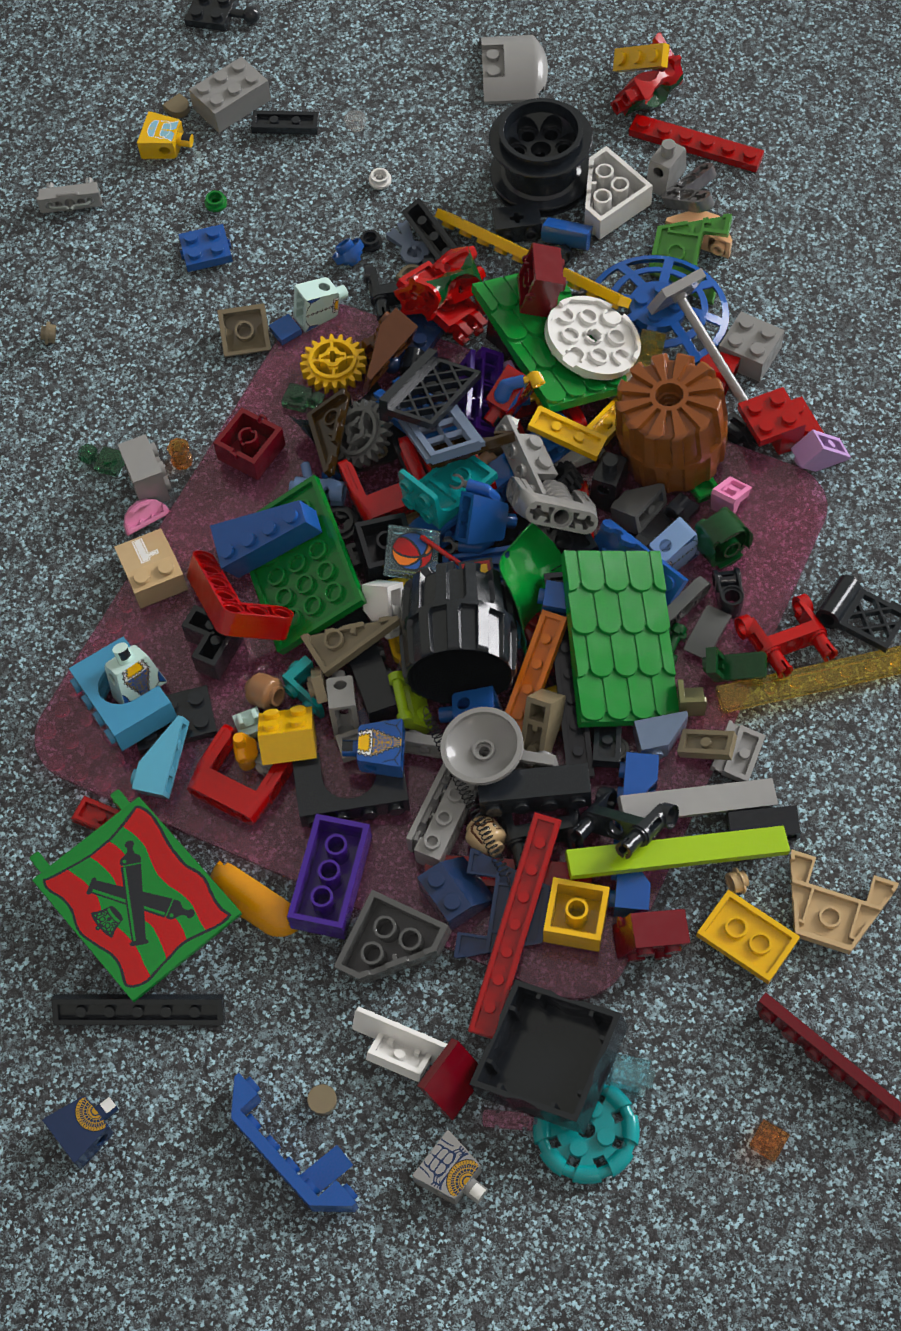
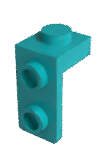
[282,655,325,719]

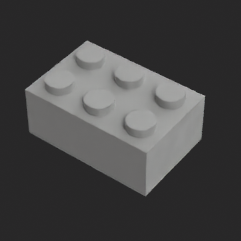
[189,56,271,133]

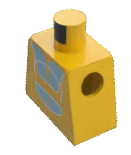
[137,111,194,159]

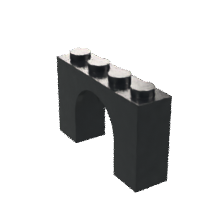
[292,753,410,828]

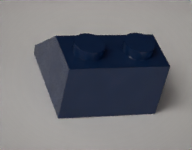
[417,856,493,930]

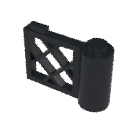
[815,575,901,653]

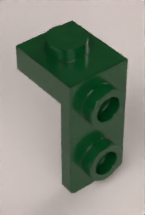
[702,647,767,682]

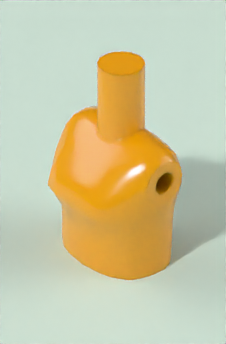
[233,732,258,771]

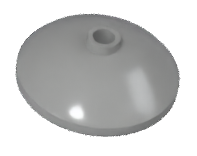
[440,707,524,785]

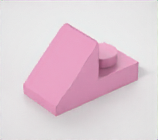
[711,476,752,514]

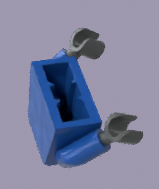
[441,474,517,554]

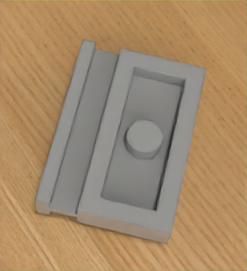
[709,720,766,782]

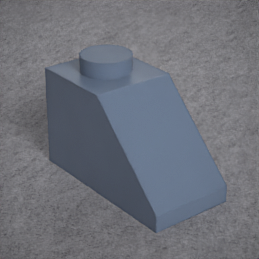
[633,711,688,760]

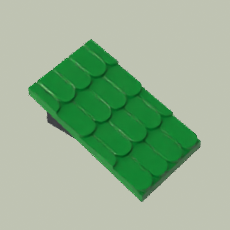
[472,273,627,412]
[561,550,679,727]

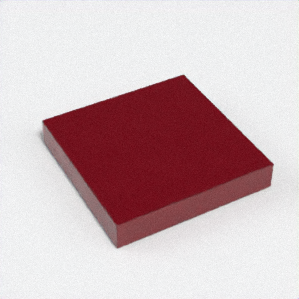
[417,1038,478,1121]

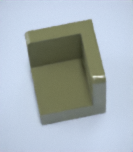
[676,679,707,717]

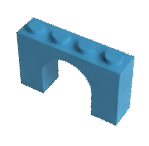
[69,636,177,751]

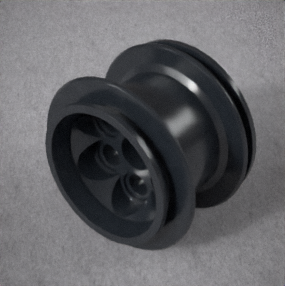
[489,98,593,217]

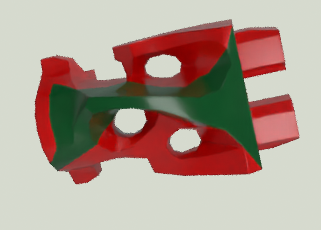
[610,32,683,116]
[393,246,486,321]

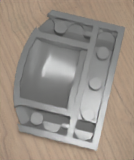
[481,35,548,105]

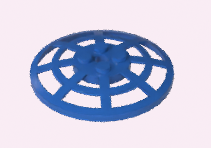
[595,255,729,367]

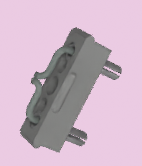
[36,177,103,213]

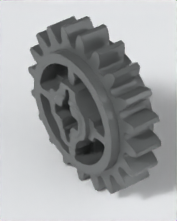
[338,399,393,469]

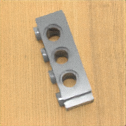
[406,762,478,866]

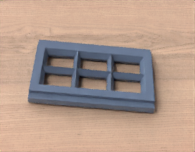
[398,402,486,465]

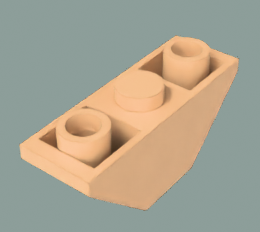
[665,211,732,259]

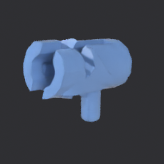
[288,462,347,507]

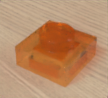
[748,1119,790,1163]

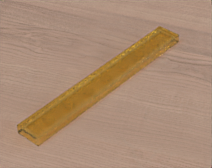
[715,645,901,713]

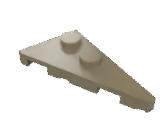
[300,615,400,677]

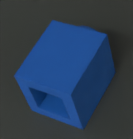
[537,580,567,617]

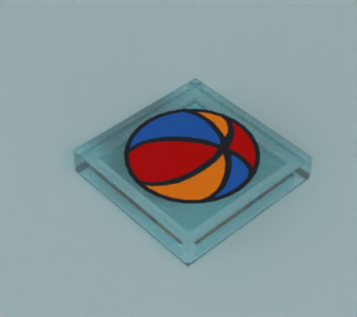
[383,525,441,579]

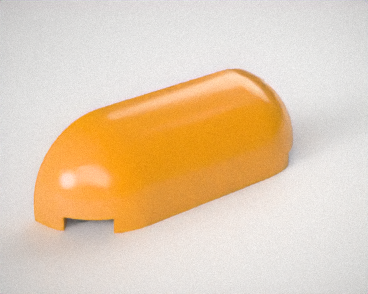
[210,860,298,937]

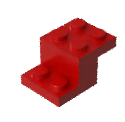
[737,387,824,455]

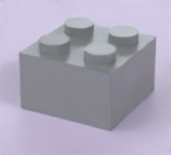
[718,311,785,382]
[117,434,172,503]

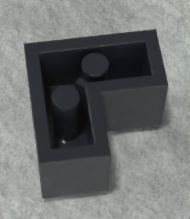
[181,605,244,680]

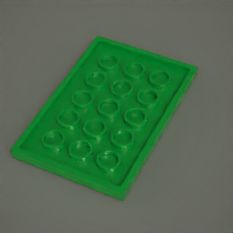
[249,475,367,655]

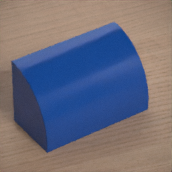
[541,217,593,251]

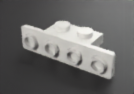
[352,1007,447,1082]

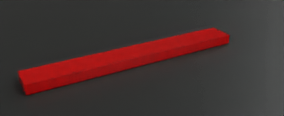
[468,812,562,1039]

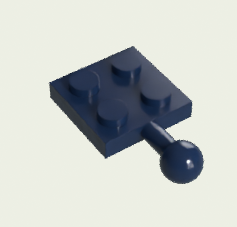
[386,313,445,374]

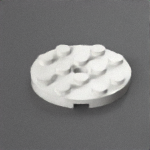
[544,296,641,380]

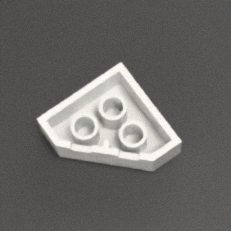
[585,146,653,240]

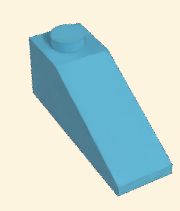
[130,715,189,800]

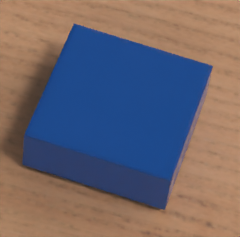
[269,314,302,346]

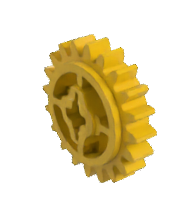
[300,334,367,394]

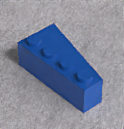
[210,500,322,578]

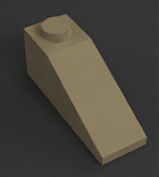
[522,688,566,753]

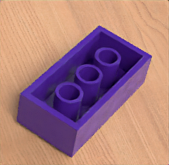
[287,814,372,940]

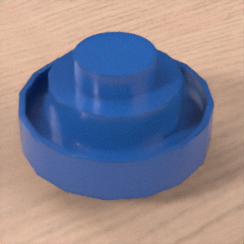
[332,238,364,267]

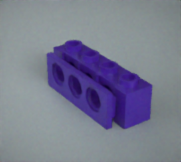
[457,346,504,438]

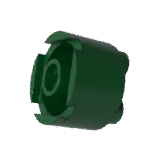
[694,507,754,569]

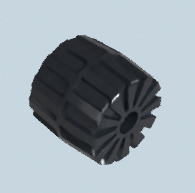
[399,561,518,704]

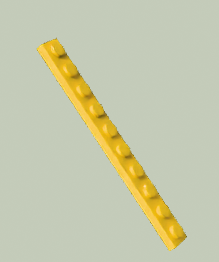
[434,208,632,310]

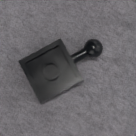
[184,0,260,31]

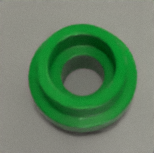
[204,190,227,212]

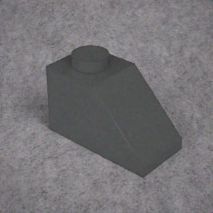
[610,483,667,535]

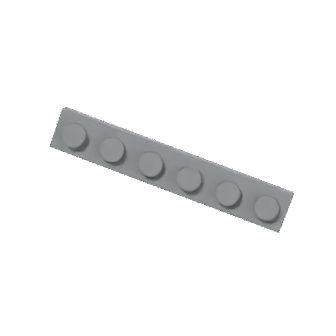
[404,730,559,770]

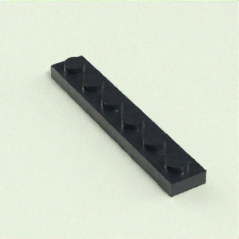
[51,994,225,1025]

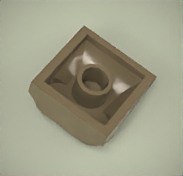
[217,303,272,358]

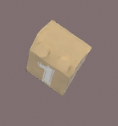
[114,528,188,609]

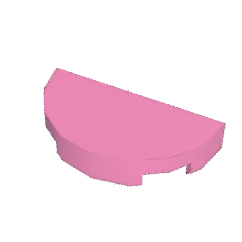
[123,498,172,536]

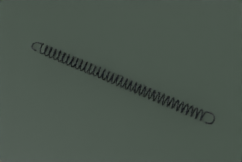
[423,706,511,886]

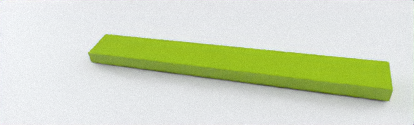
[565,826,790,880]

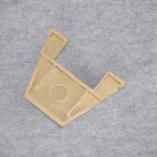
[789,850,899,955]

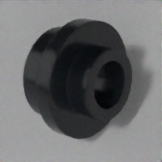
[360,230,382,252]

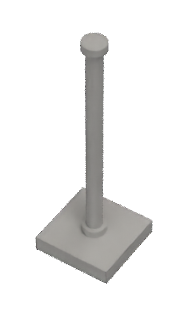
[647,268,748,403]

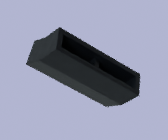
[726,805,801,840]

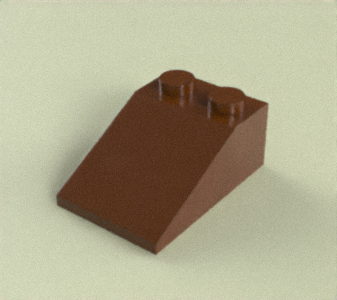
[362,308,418,393]

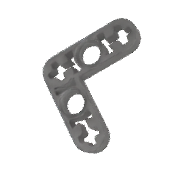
[661,163,717,213]

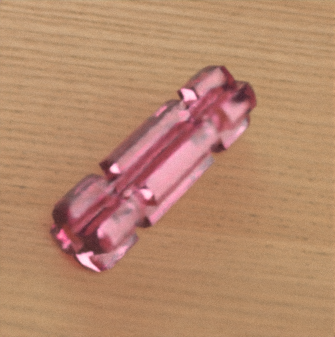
[482,1109,538,1131]

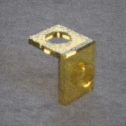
[634,329,666,367]

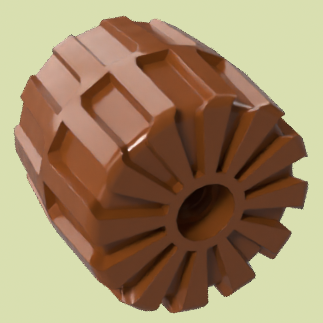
[615,353,728,493]

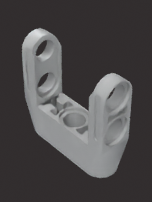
[506,476,598,534]

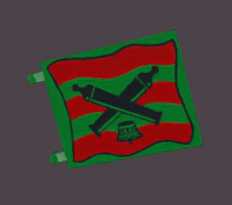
[30,789,242,1003]

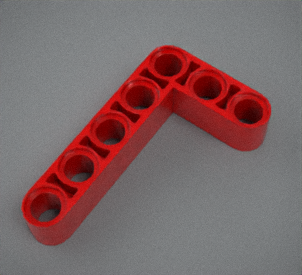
[187,550,294,640]

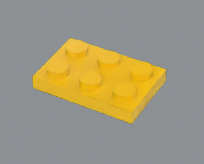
[696,889,800,984]

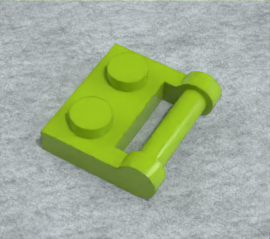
[388,671,433,734]

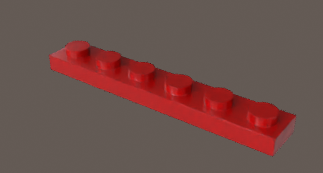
[629,114,765,173]

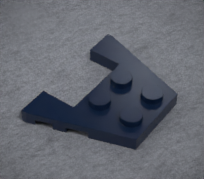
[454,848,550,959]

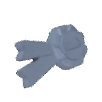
[386,220,429,266]

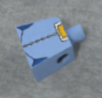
[649,517,700,570]

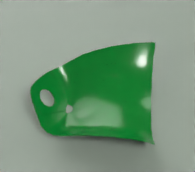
[499,523,562,654]

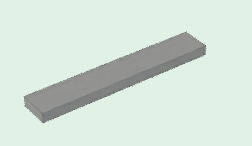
[617,778,778,818]

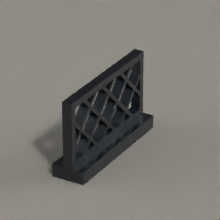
[379,348,481,430]

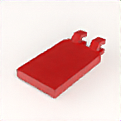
[396,261,488,346]

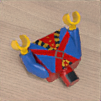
[483,364,545,427]

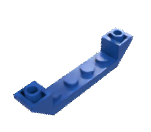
[231,1073,359,1212]

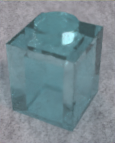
[610,1054,655,1097]

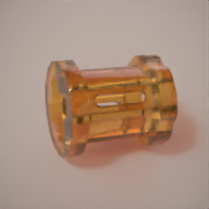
[167,438,193,470]

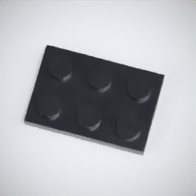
[137,685,218,755]

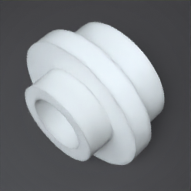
[369,168,392,190]

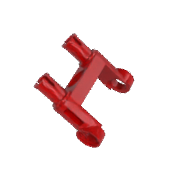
[734,593,838,679]

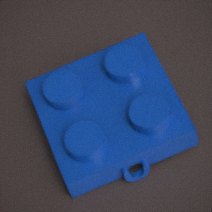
[178,224,233,272]

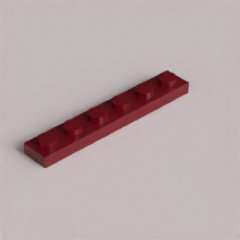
[756,992,901,1125]

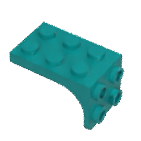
[398,455,498,529]

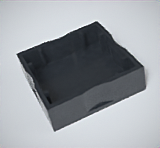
[469,980,628,1134]

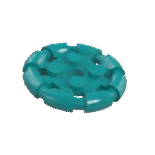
[532,1084,640,1184]

